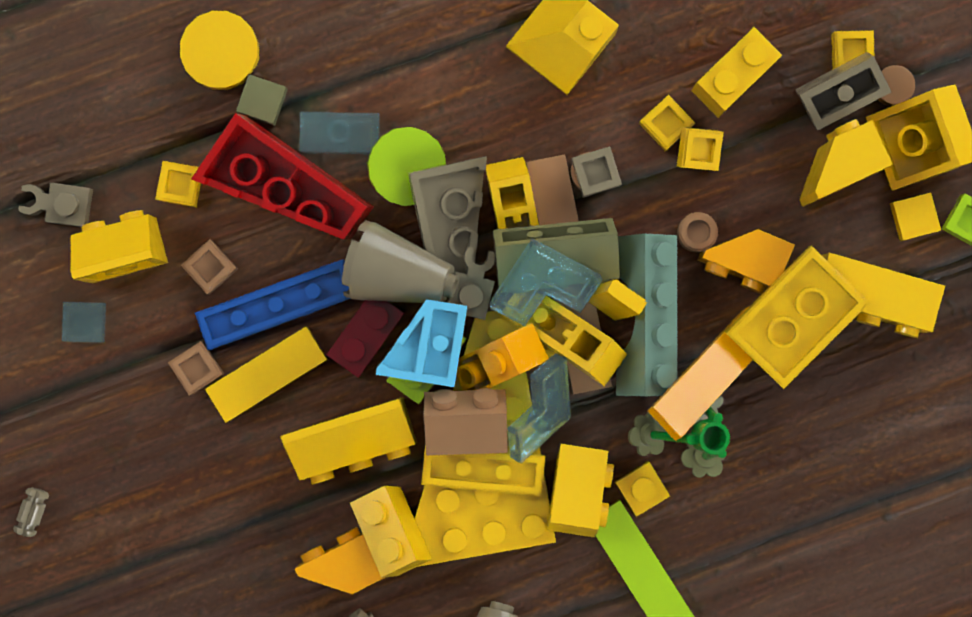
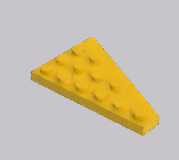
[415,310,556,567]

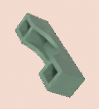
[616,233,677,396]

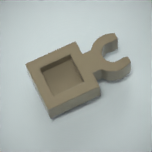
[18,183,93,227]
[447,246,495,320]

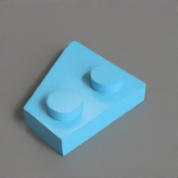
[376,299,468,387]

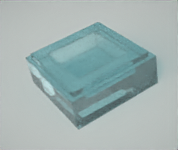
[62,302,106,343]

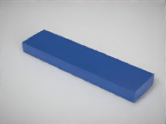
[195,259,352,350]

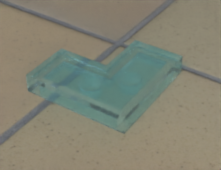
[490,238,602,326]
[507,353,571,463]

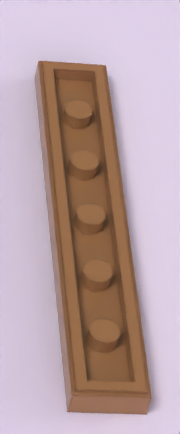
[526,154,612,395]

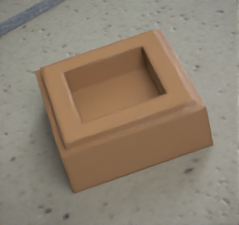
[181,239,238,295]
[168,341,224,396]

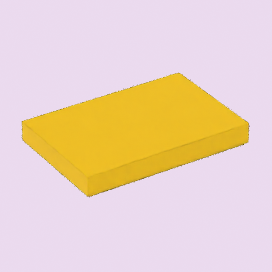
[725,246,870,389]

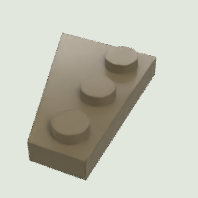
[408,156,487,274]

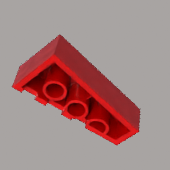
[191,113,374,240]

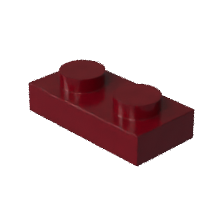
[326,300,405,378]

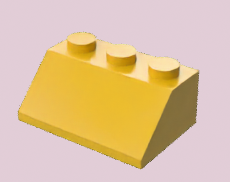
[281,398,417,485]

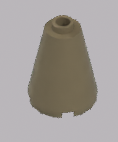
[342,220,459,303]

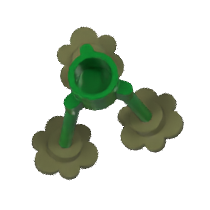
[628,395,730,478]

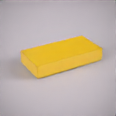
[583,279,647,320]

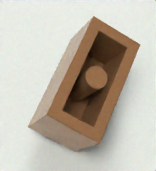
[424,388,508,456]

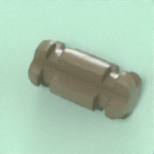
[13,487,49,537]

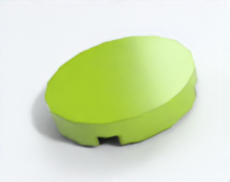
[367,127,446,206]

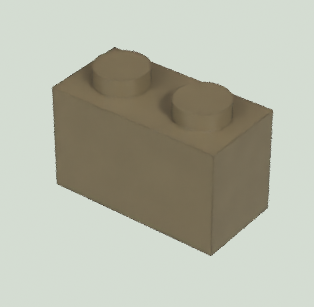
[795,52,891,130]

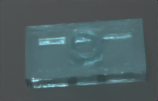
[299,112,380,154]

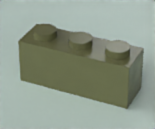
[493,218,620,292]

